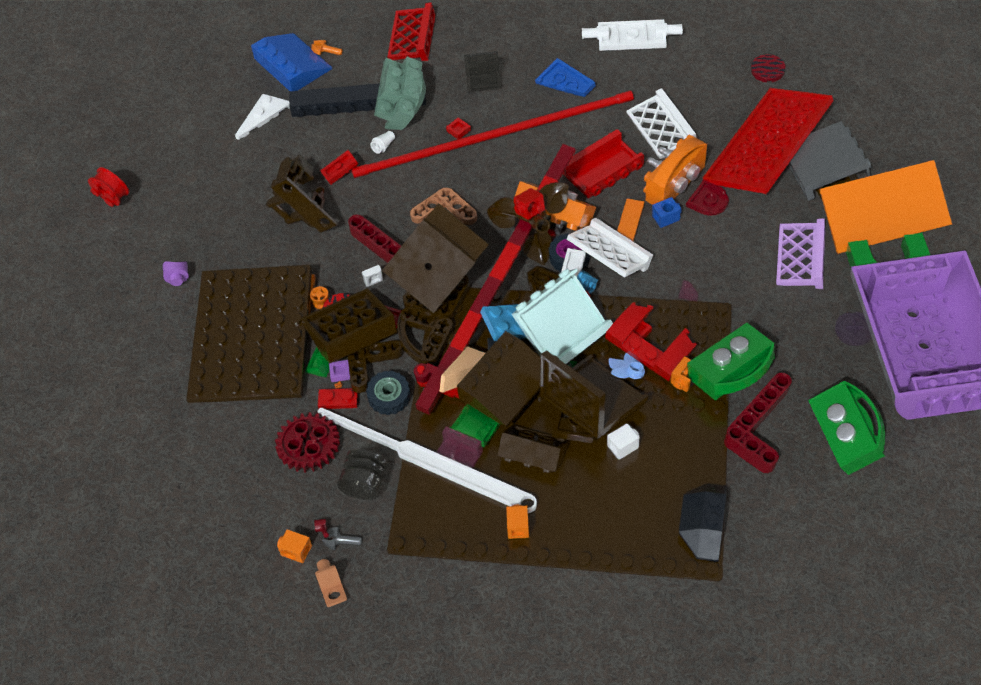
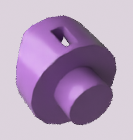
[163,261,189,286]

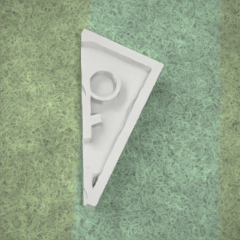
[235,94,290,140]

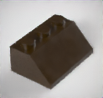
[497,424,570,473]

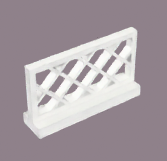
[626,88,696,159]
[567,218,653,278]

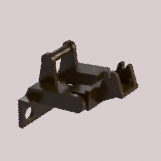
[266,155,338,233]

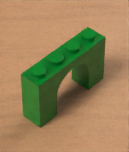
[846,233,931,267]

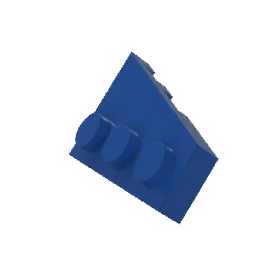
[535,58,596,97]

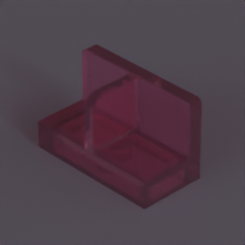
[436,427,483,468]

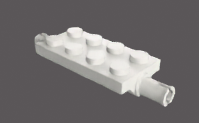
[582,19,683,51]

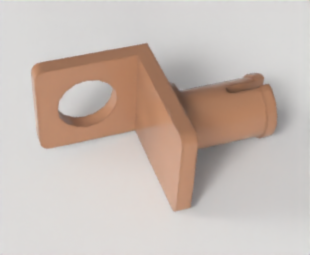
[315,559,347,607]

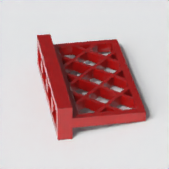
[387,2,436,61]

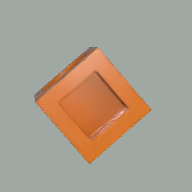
[506,504,529,539]
[277,529,312,563]

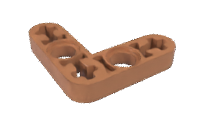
[410,188,477,225]

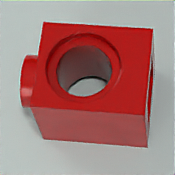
[513,188,545,220]

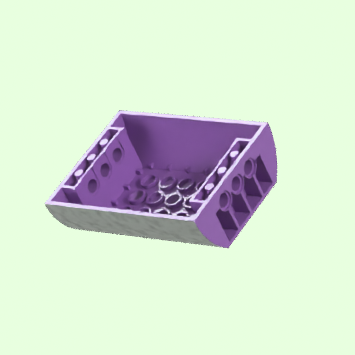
[851,251,981,420]

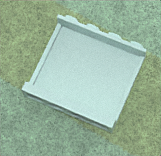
[511,268,613,364]

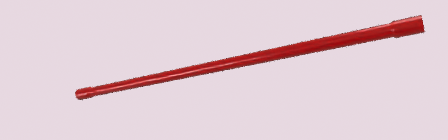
[351,90,634,178]

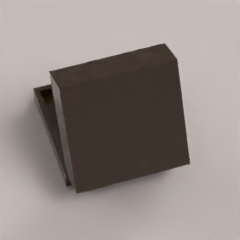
[382,203,489,313]

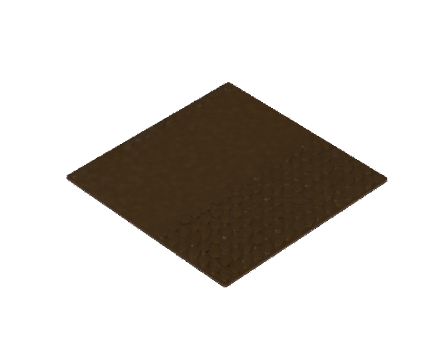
[387,287,732,581]

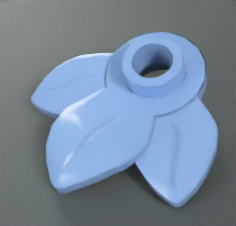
[608,353,645,379]

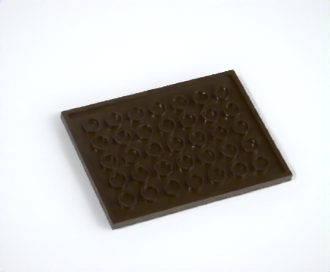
[186,265,312,403]

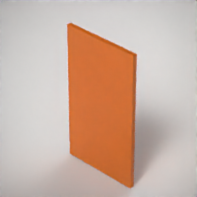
[819,160,952,254]

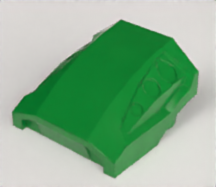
[448,404,501,447]

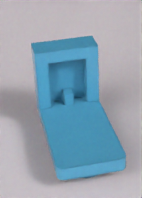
[577,270,598,294]

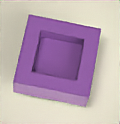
[329,360,350,382]

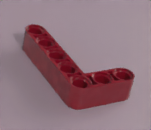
[348,214,401,263]
[724,373,792,473]

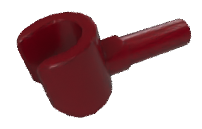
[314,519,329,538]

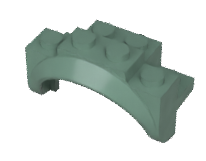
[374,56,426,130]

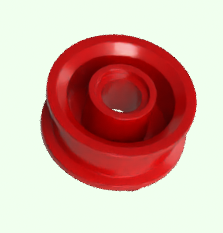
[88,167,129,207]

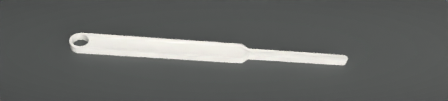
[318,408,537,513]

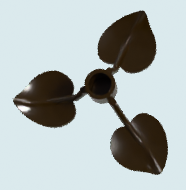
[487,182,569,265]

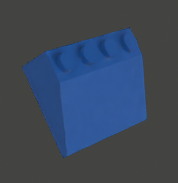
[251,33,332,91]

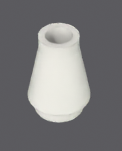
[370,131,395,154]

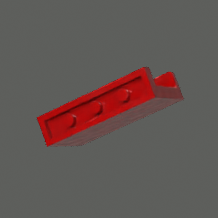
[563,129,644,199]

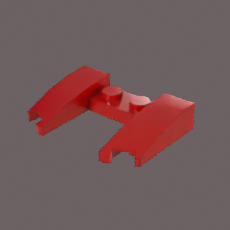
[605,302,697,381]

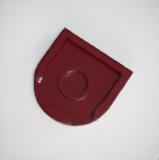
[686,180,729,216]

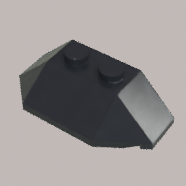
[679,484,727,562]

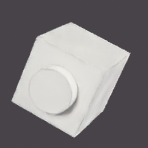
[607,424,640,460]

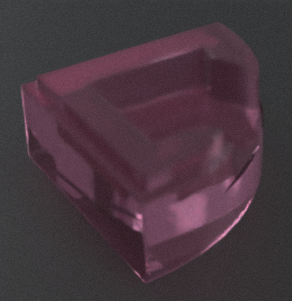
[679,280,698,301]

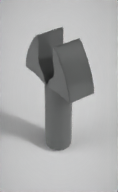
[322,527,362,550]

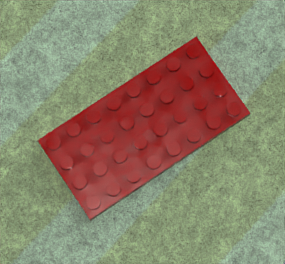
[703,88,833,194]

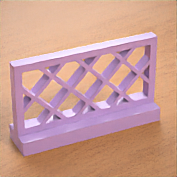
[776,219,825,289]

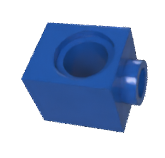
[652,197,682,228]

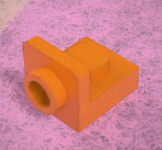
[671,356,691,392]

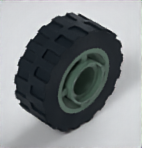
[366,371,411,415]

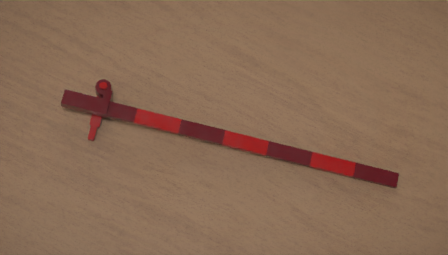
[414,144,575,415]

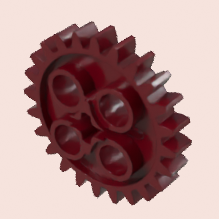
[275,412,340,473]

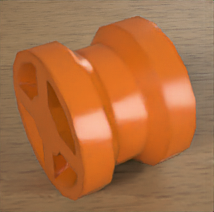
[310,286,330,309]

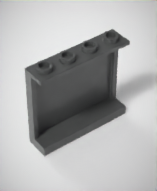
[788,121,871,201]

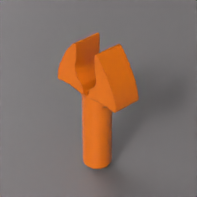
[311,40,343,55]

